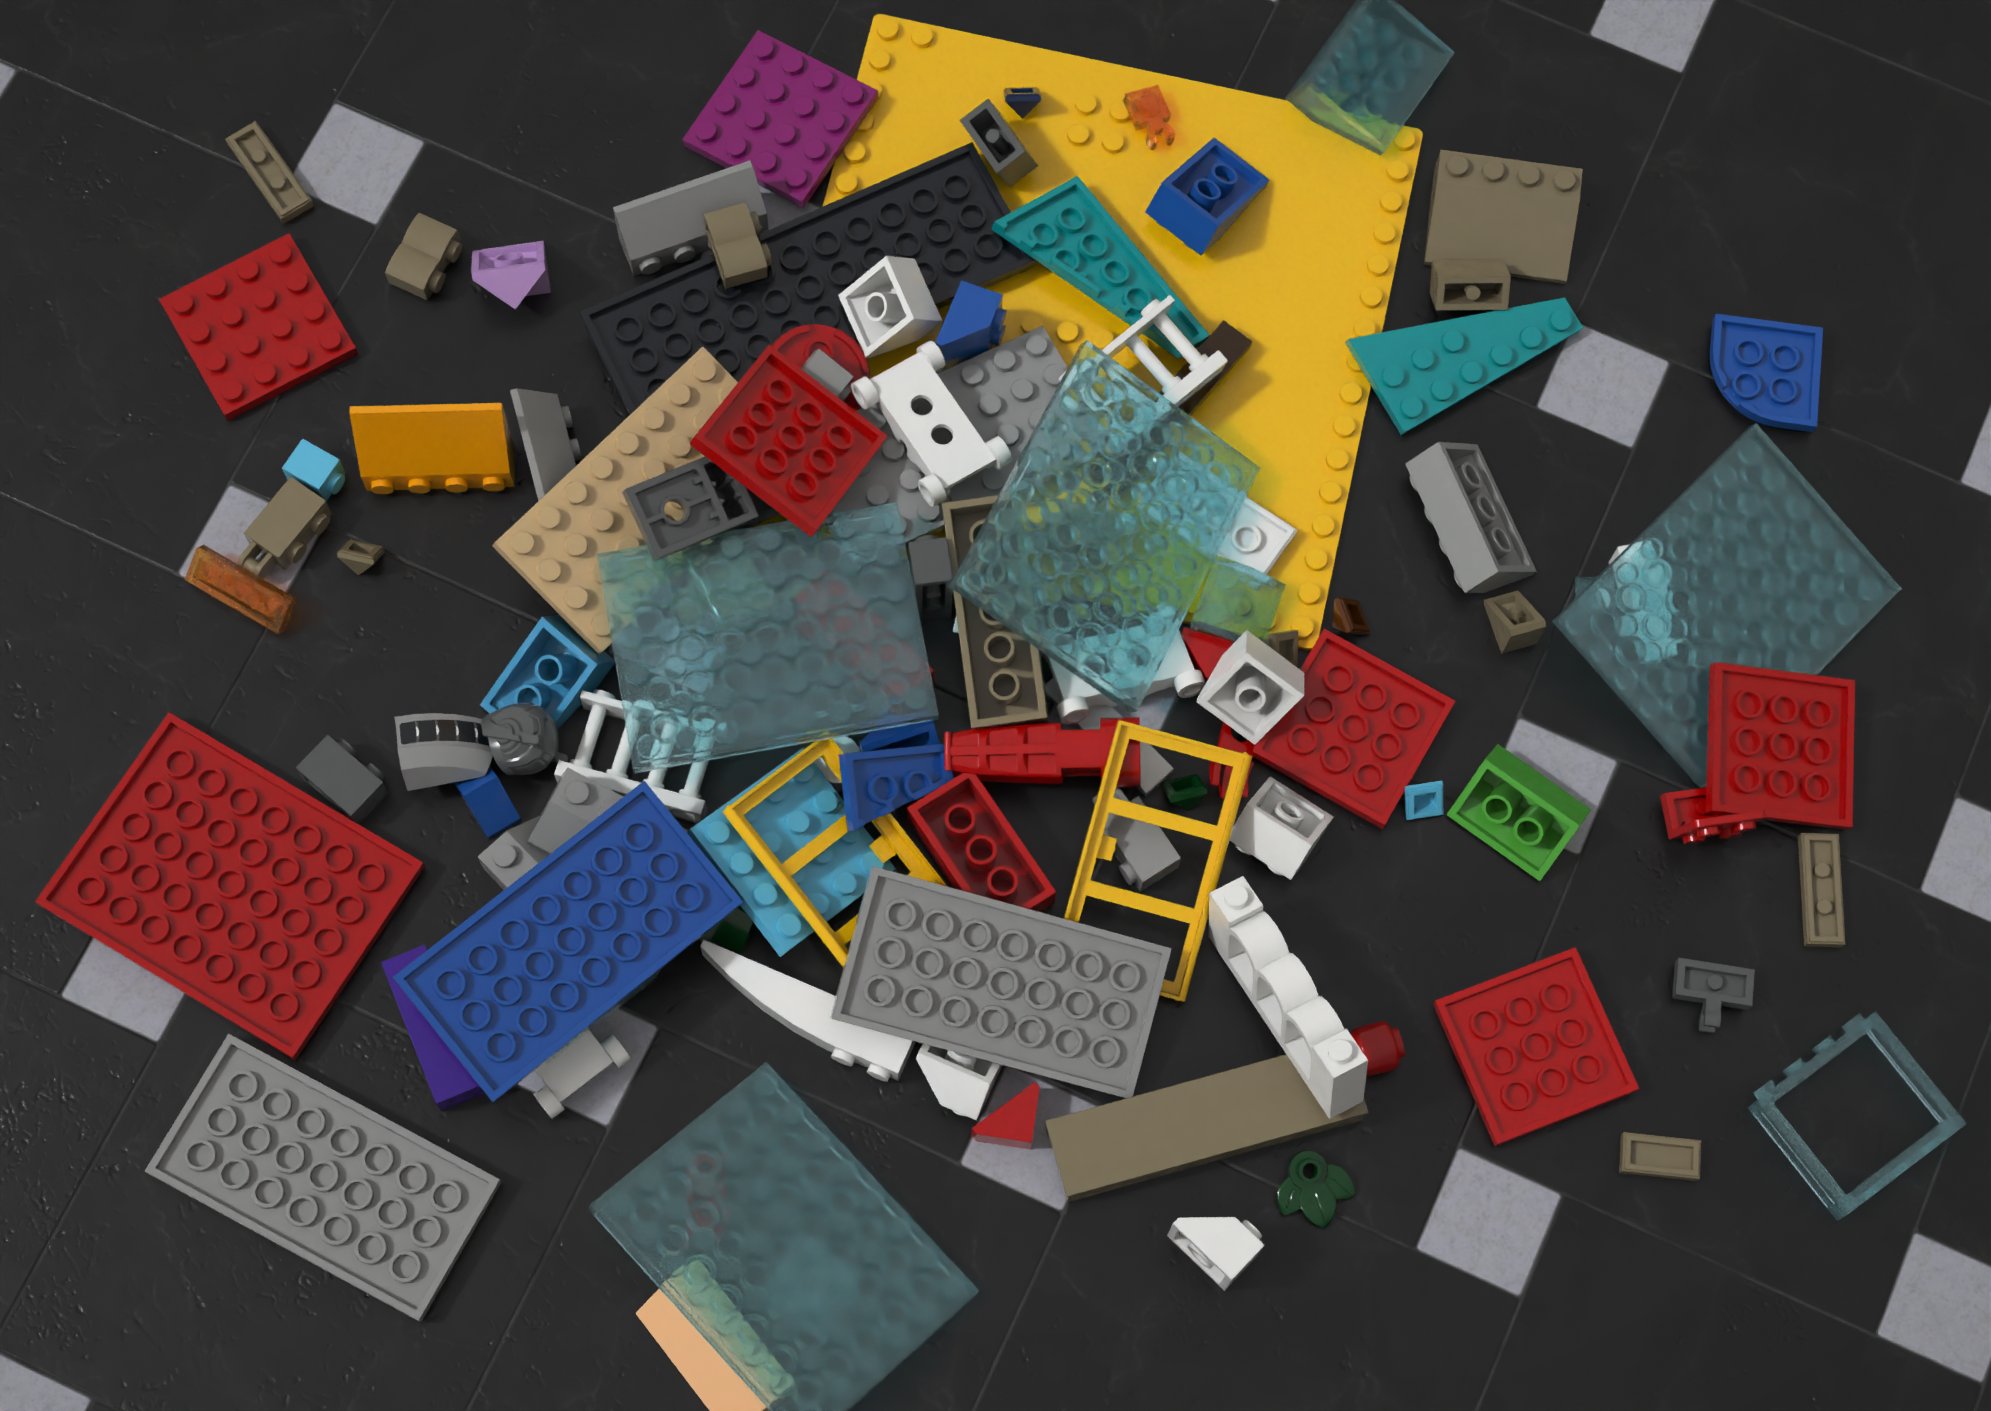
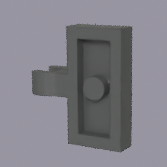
[1672,958,1755,1033]

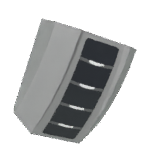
[394,713,493,791]

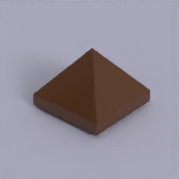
[1332,597,1370,636]

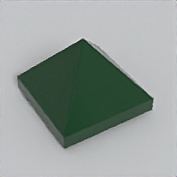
[1161,774,1207,811]

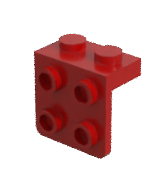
[1660,787,1766,844]

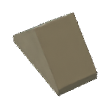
[1484,590,1546,654]

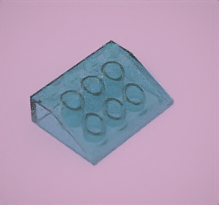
[1285,0,1455,155]

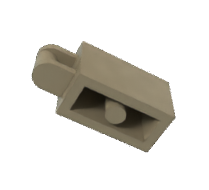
[237,477,332,580]

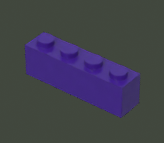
[381,944,484,1111]

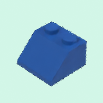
[935,280,1007,374]

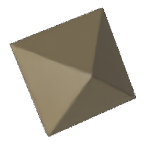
[337,539,385,575]
[1266,630,1298,667]

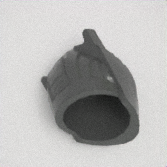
[481,703,568,776]

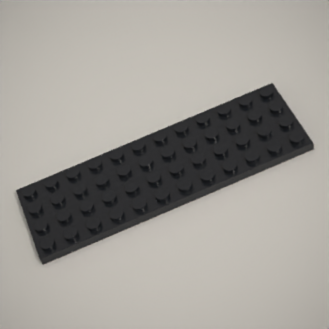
[580,142,1036,415]

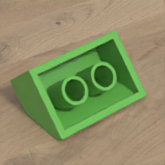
[1447,744,1591,881]

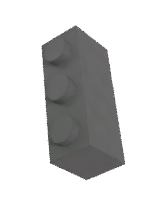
[909,535,953,623]

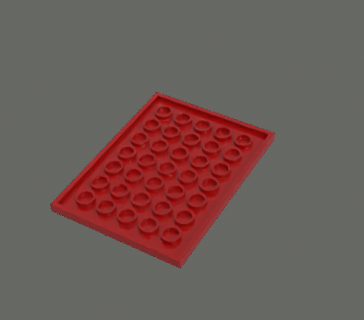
[35,712,425,1061]

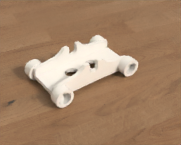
[851,340,1012,507]
[1038,603,1206,725]
[533,1028,631,1119]

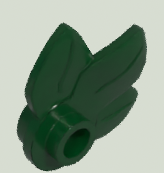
[1277,1150,1355,1228]

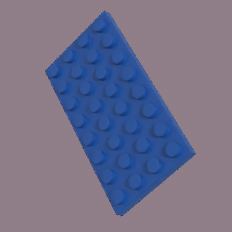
[393,781,743,1103]

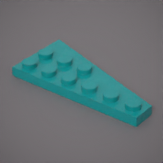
[991,176,1210,359]
[1345,297,1583,435]

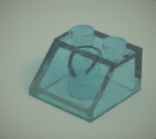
[1190,555,1286,643]

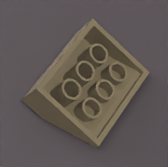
[1424,150,1583,284]

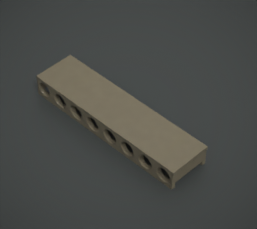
[1045,1054,1369,1202]

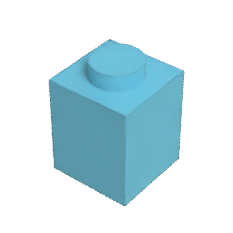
[282,438,346,501]

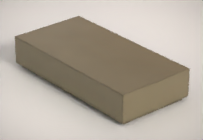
[1619,1132,1701,1181]

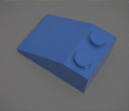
[1145,138,1269,255]

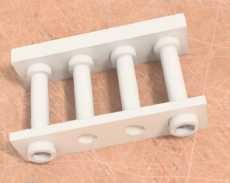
[1055,295,1228,460]
[554,690,730,823]

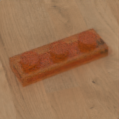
[185,545,297,634]

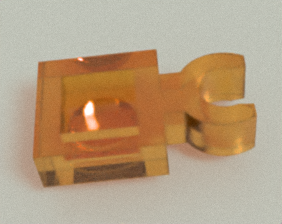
[1123,85,1175,150]

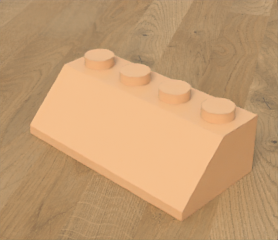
[636,1258,796,1411]

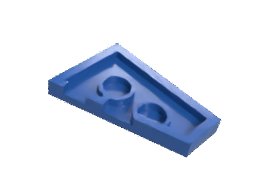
[839,744,953,832]

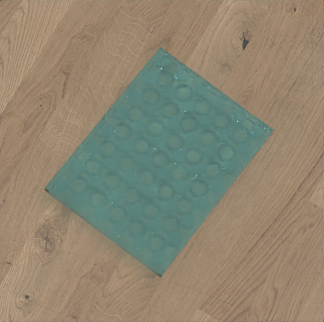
[949,340,1260,713]
[1552,423,1902,788]
[597,502,939,773]
[588,1062,979,1411]

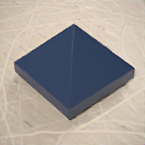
[1004,87,1041,119]

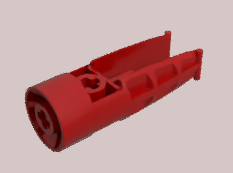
[944,717,1141,787]

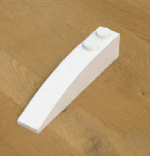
[700,940,916,1082]

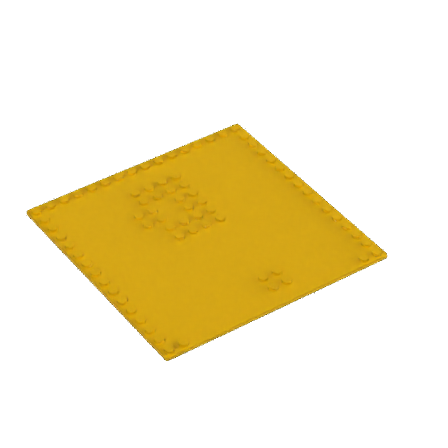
[751,14,1423,651]

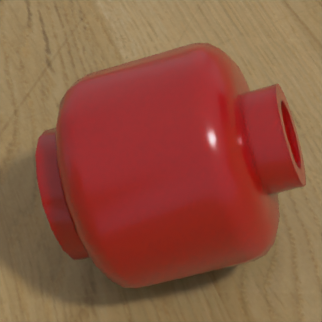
[1351,1021,1405,1076]

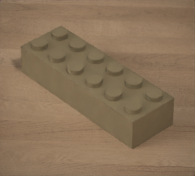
[942,492,1050,729]

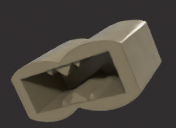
[703,202,772,289]
[385,213,462,300]

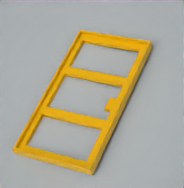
[1063,719,1253,1002]
[722,732,948,968]

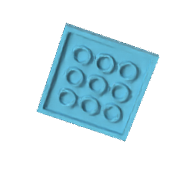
[687,748,896,957]

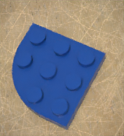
[1710,314,1823,432]

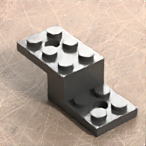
[622,457,780,562]

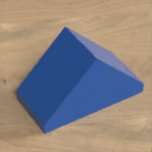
[454,766,521,840]

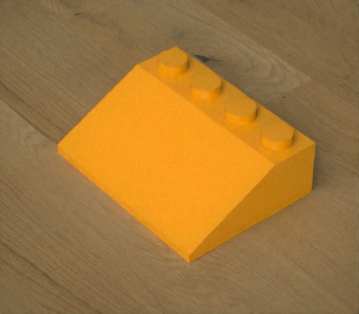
[349,403,515,494]

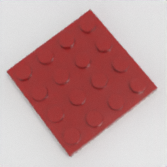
[159,233,358,421]
[690,345,888,537]
[1251,628,1456,829]
[1706,662,1855,830]
[1433,947,1639,1147]

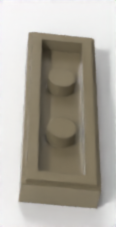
[225,121,314,224]
[1798,833,1846,948]

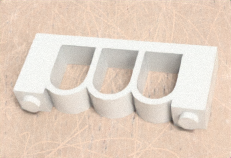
[1208,876,1368,1119]

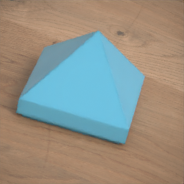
[1405,780,1444,820]

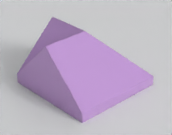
[471,241,551,309]

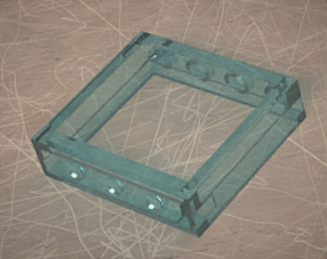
[1748,1011,1967,1221]

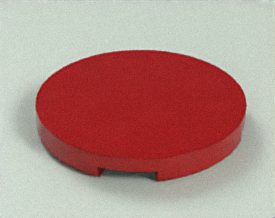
[771,324,870,411]

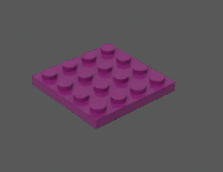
[682,30,879,208]

